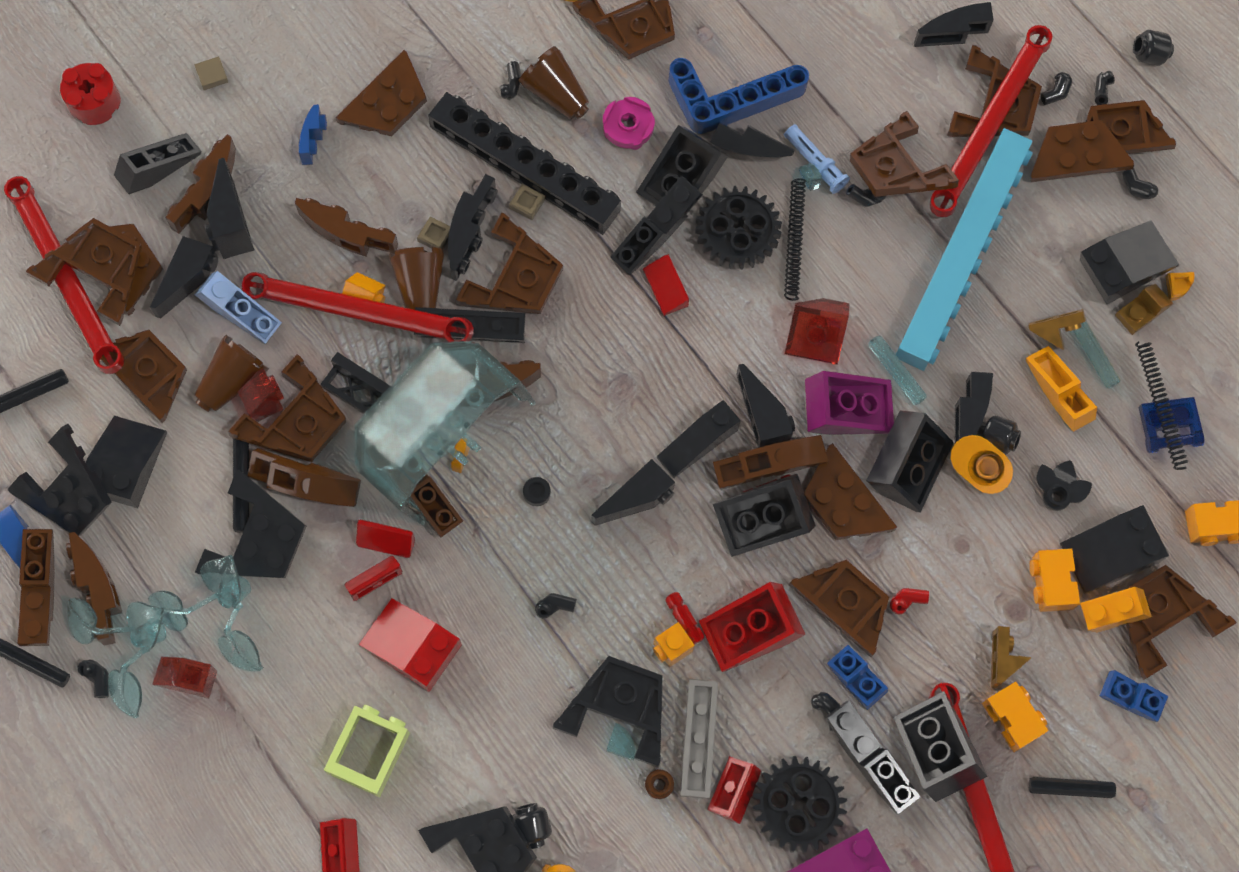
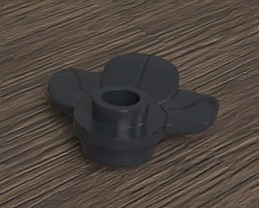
[1036,460,1092,511]

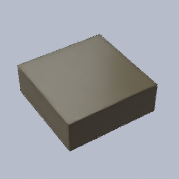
[194,56,228,90]
[509,184,545,220]
[417,216,450,249]

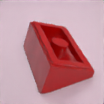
[643,254,689,316]
[356,519,415,558]
[344,556,403,601]
[707,756,761,824]
[320,818,360,872]

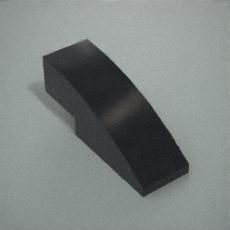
[914,2,994,47]
[710,122,795,157]
[954,372,993,445]

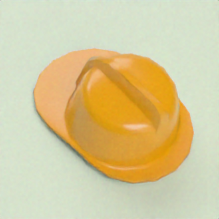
[951,435,1013,494]

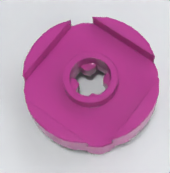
[602,97,655,150]

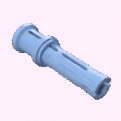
[784,124,850,194]

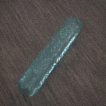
[1073,321,1120,389]
[868,336,927,405]

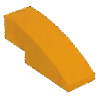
[1026,345,1097,432]

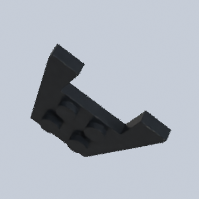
[7,424,112,536]
[195,470,307,578]
[553,656,663,768]
[418,806,537,872]

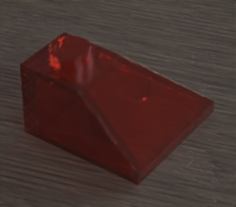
[784,298,850,365]

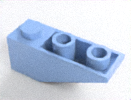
[194,271,282,344]

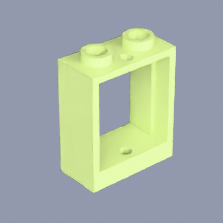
[324,705,410,798]

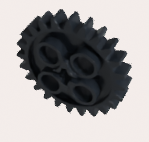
[695,186,782,270]
[751,756,847,853]

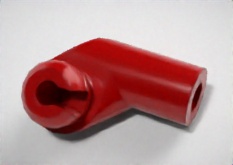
[890,588,929,615]

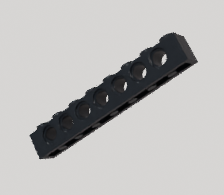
[428,92,621,235]

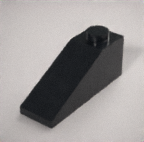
[114,133,202,194]
[150,236,218,319]
[736,364,795,448]
[657,400,741,478]
[591,459,675,526]

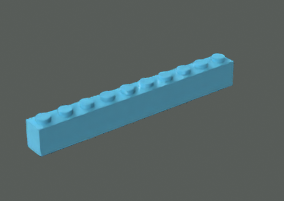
[894,128,1033,371]

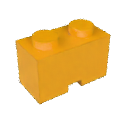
[1185,500,1239,546]
[1030,549,1080,612]
[1080,587,1152,633]
[981,681,1049,752]

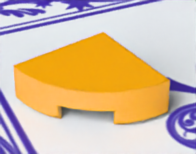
[1165,272,1195,301]
[451,437,470,473]

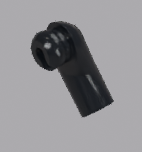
[500,61,521,99]
[1041,72,1072,105]
[1122,168,1158,200]
[811,692,840,731]

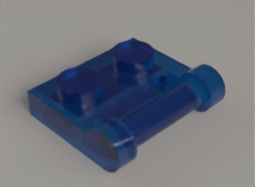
[1138,397,1205,453]

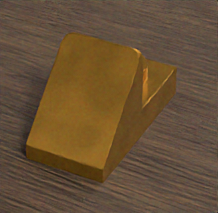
[1115,284,1174,335]
[1028,309,1086,350]
[991,626,1031,688]

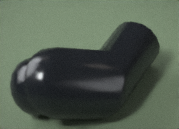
[1094,71,1115,105]
[846,184,887,207]
[535,593,577,619]
[78,660,109,698]

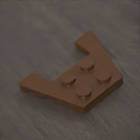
[573,0,675,60]
[947,45,1042,137]
[850,111,959,197]
[456,212,563,314]
[26,218,142,326]
[228,354,346,462]
[1124,565,1237,680]

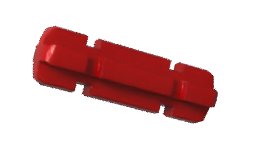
[665,592,704,645]

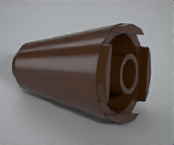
[519,46,589,120]
[389,247,444,310]
[194,334,269,412]

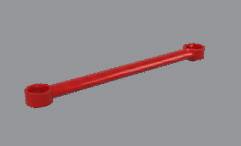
[930,25,1053,217]
[4,176,124,374]
[242,272,473,345]
[929,683,1015,872]

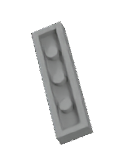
[680,679,718,799]

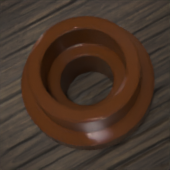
[645,769,674,799]

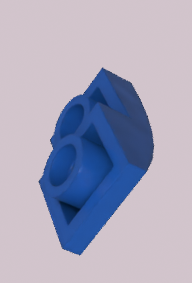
[299,104,327,165]
[0,505,29,568]
[827,645,888,710]
[1099,670,1168,722]

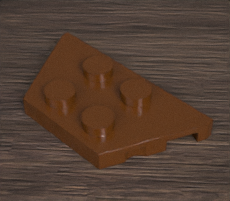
[336,50,427,137]
[1086,100,1176,154]
[1030,120,1134,182]
[110,224,163,316]
[100,330,187,423]
[804,443,897,540]
[789,560,889,657]

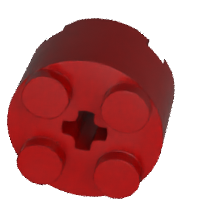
[60,63,121,125]

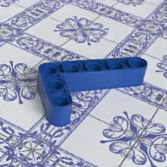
[668,58,809,134]

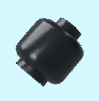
[1133,29,1174,66]
[978,415,1021,455]
[512,803,552,849]

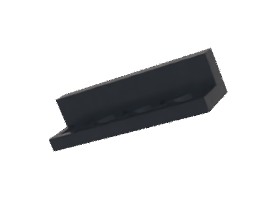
[414,307,526,343]
[321,352,430,444]

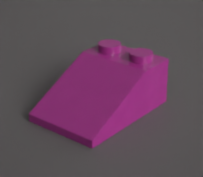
[805,371,894,435]
[787,828,891,872]

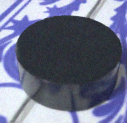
[523,477,551,506]

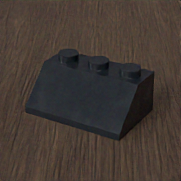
[866,410,954,513]

